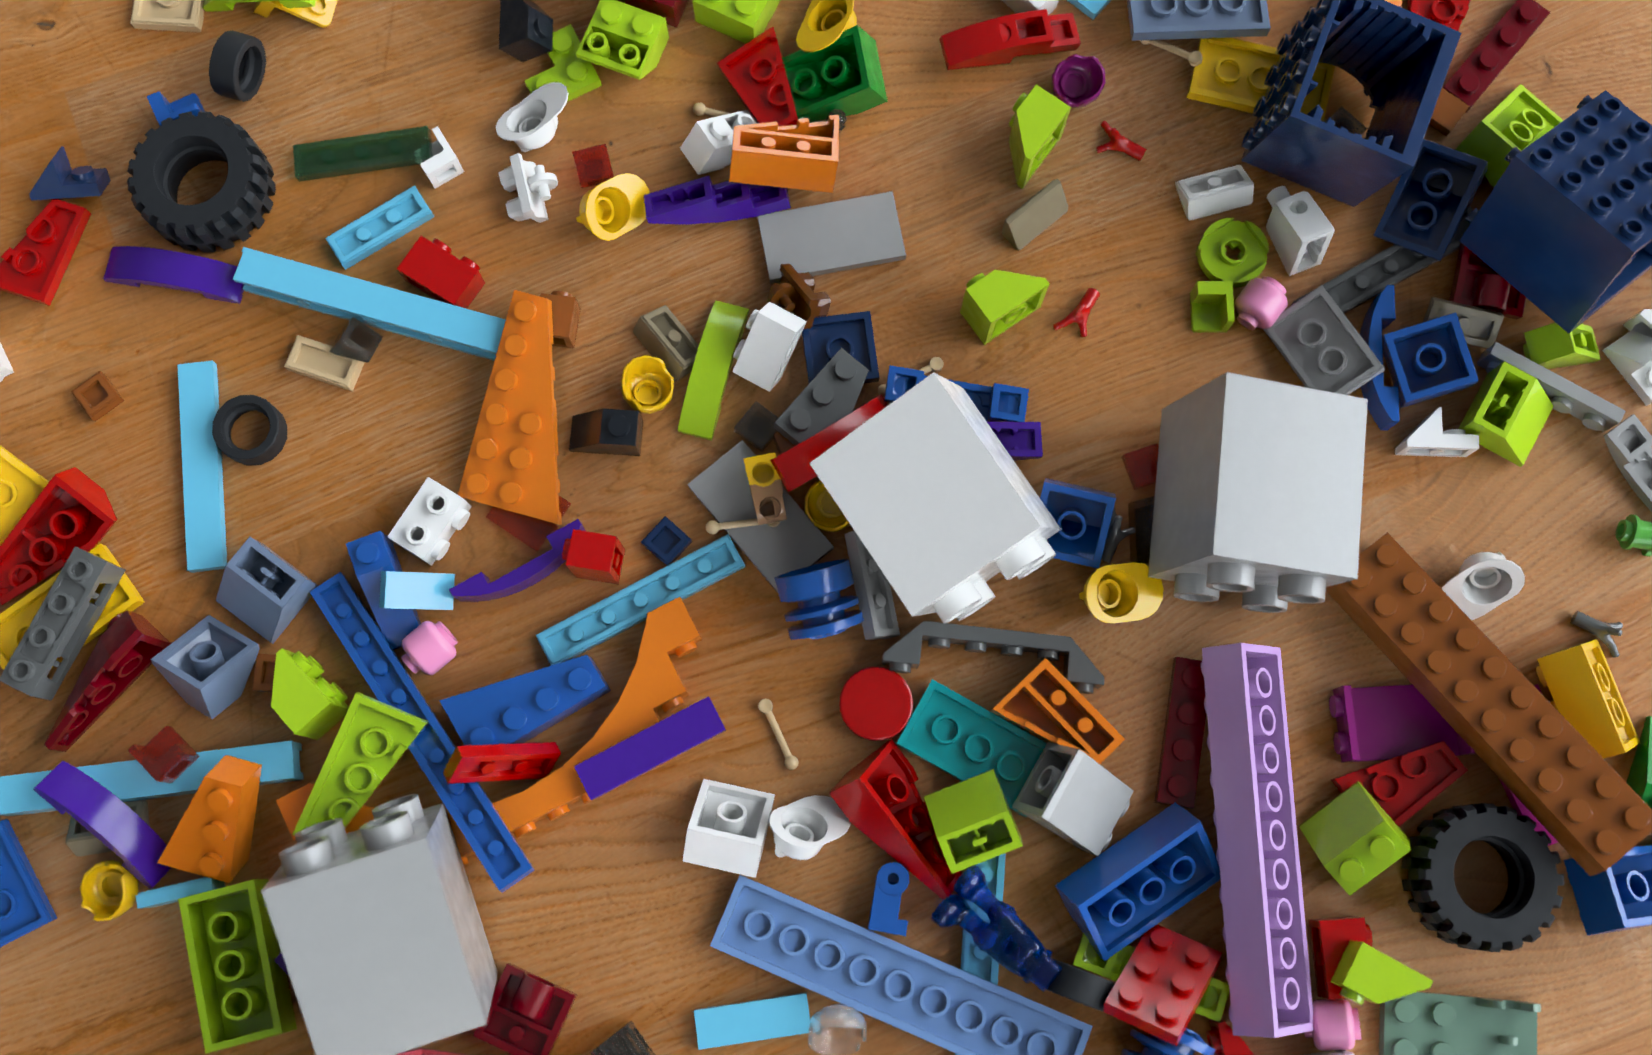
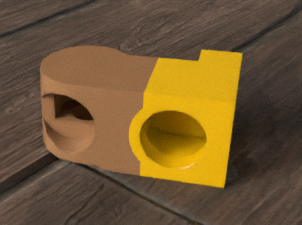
[743,452,787,525]

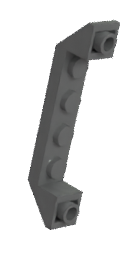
[882,621,1105,694]

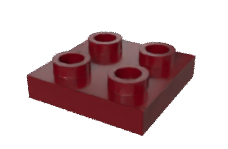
[1449,243,1526,319]
[473,963,578,1055]

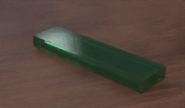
[293,126,433,182]

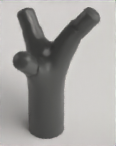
[1101,508,1136,564]
[1570,611,1623,658]

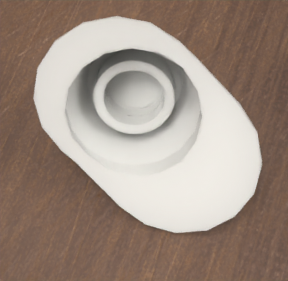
[496,82,568,152]
[1441,552,1525,620]
[769,795,851,860]

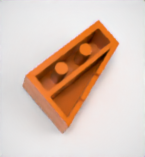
[729,115,839,193]
[990,658,1125,764]
[157,755,262,883]

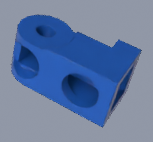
[867,862,910,936]

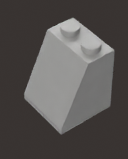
[1012,742,1134,857]

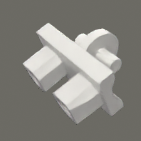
[499,153,558,223]

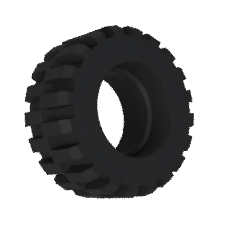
[127,111,276,253]
[1401,803,1564,952]

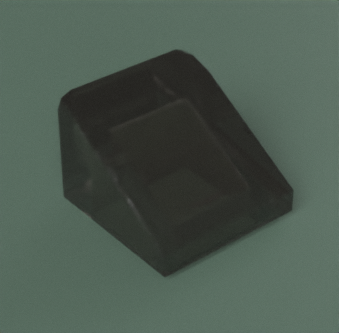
[330,317,383,363]

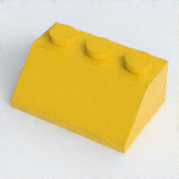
[1536,639,1640,759]

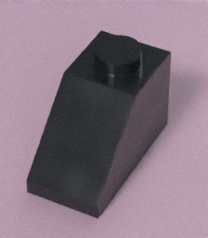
[499,0,553,62]
[569,409,643,456]

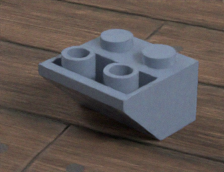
[215,537,319,644]

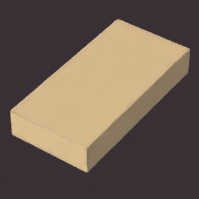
[284,335,365,392]

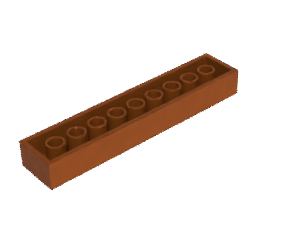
[1326,532,1652,876]

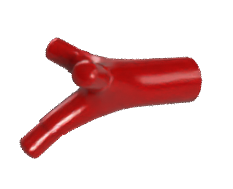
[1096,121,1147,161]
[1053,288,1100,337]

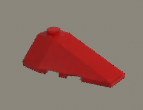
[0,467,117,605]
[829,739,963,900]

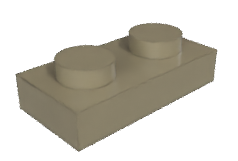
[1423,297,1504,348]

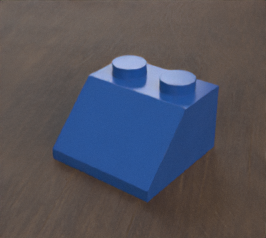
[1040,478,1116,568]

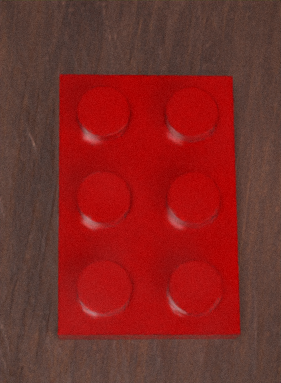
[1103,924,1222,1046]

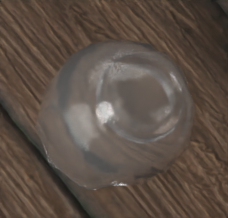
[808,1004,867,1055]

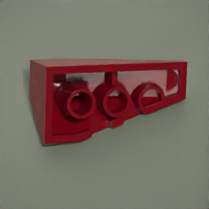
[44,610,171,752]

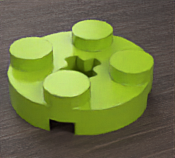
[1196,218,1269,287]

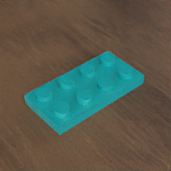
[896,679,1047,818]

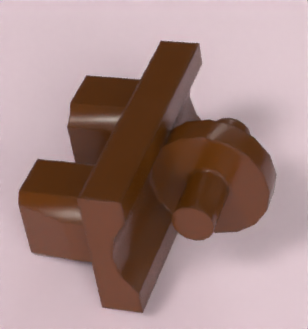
[767,263,831,329]

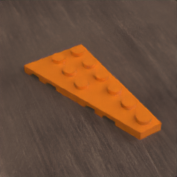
[458,290,562,525]

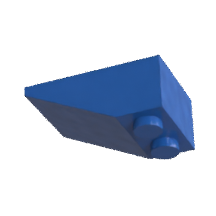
[1564,845,1652,936]

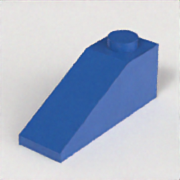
[346,531,421,650]

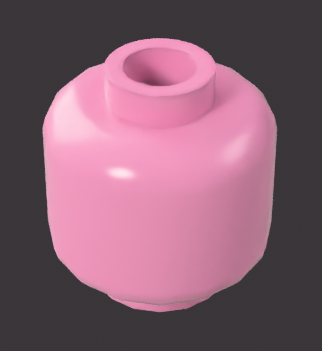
[1234,276,1288,330]
[401,621,458,675]
[1305,999,1361,1051]

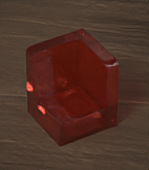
[128,726,200,783]

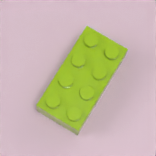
[178,879,297,1054]

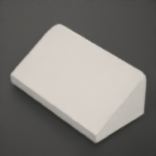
[1175,165,1254,221]

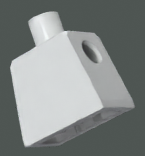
[1266,186,1335,276]

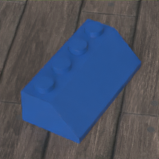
[1055,802,1221,961]

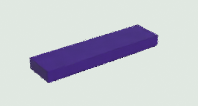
[574,696,726,801]

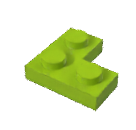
[524,24,602,102]

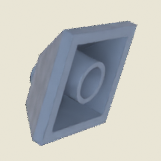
[151,615,260,719]

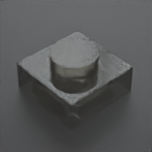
[734,401,778,452]

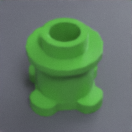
[1616,514,1652,557]

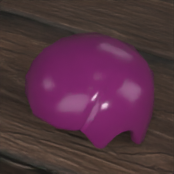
[1051,54,1105,108]

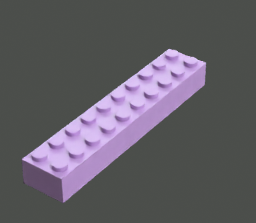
[1201,643,1314,1038]

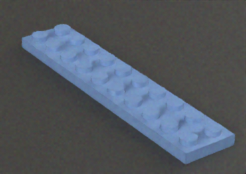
[710,875,1093,1055]

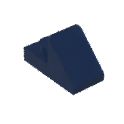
[29,146,111,200]

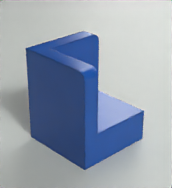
[147,91,205,126]

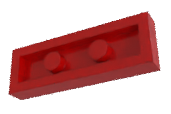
[443,742,561,784]

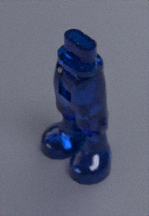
[931,865,1063,992]

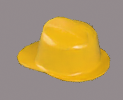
[796,0,857,52]
[576,173,650,241]
[1079,562,1164,624]

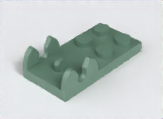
[1379,992,1541,1055]

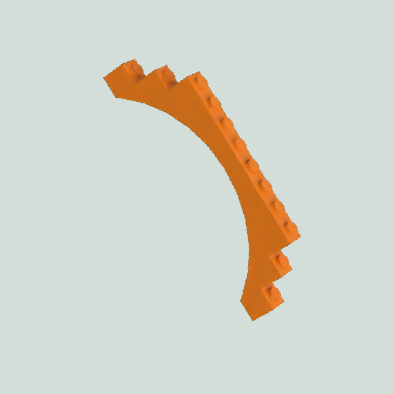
[276,597,702,867]

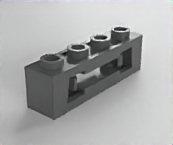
[0,546,126,701]

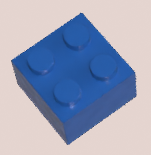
[1382,312,1479,408]

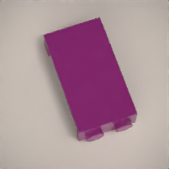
[1329,684,1476,763]

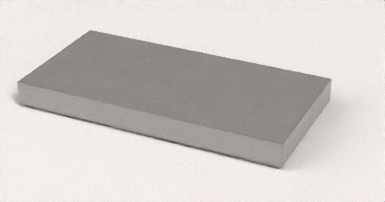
[758,191,906,284]
[687,440,834,593]

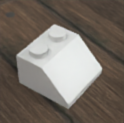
[683,779,775,878]

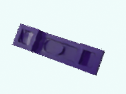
[103,246,244,304]
[449,519,586,602]
[33,761,172,890]

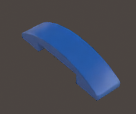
[1360,285,1400,430]
[884,365,1029,422]

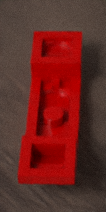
[770,393,888,492]

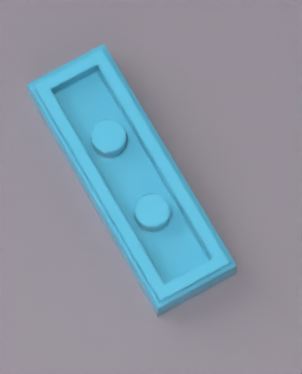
[325,185,435,270]
[694,992,812,1050]

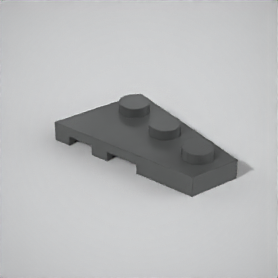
[773,348,869,445]

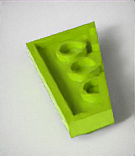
[292,692,428,836]

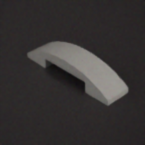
[1604,414,1652,512]

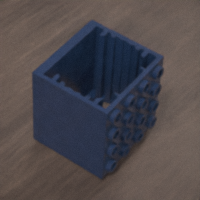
[1241,0,1461,207]
[1460,90,1652,333]

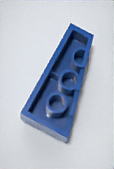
[439,655,611,745]

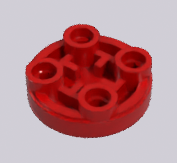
[839,667,913,741]

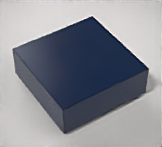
[641,516,692,566]

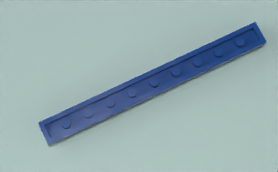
[310,572,535,893]

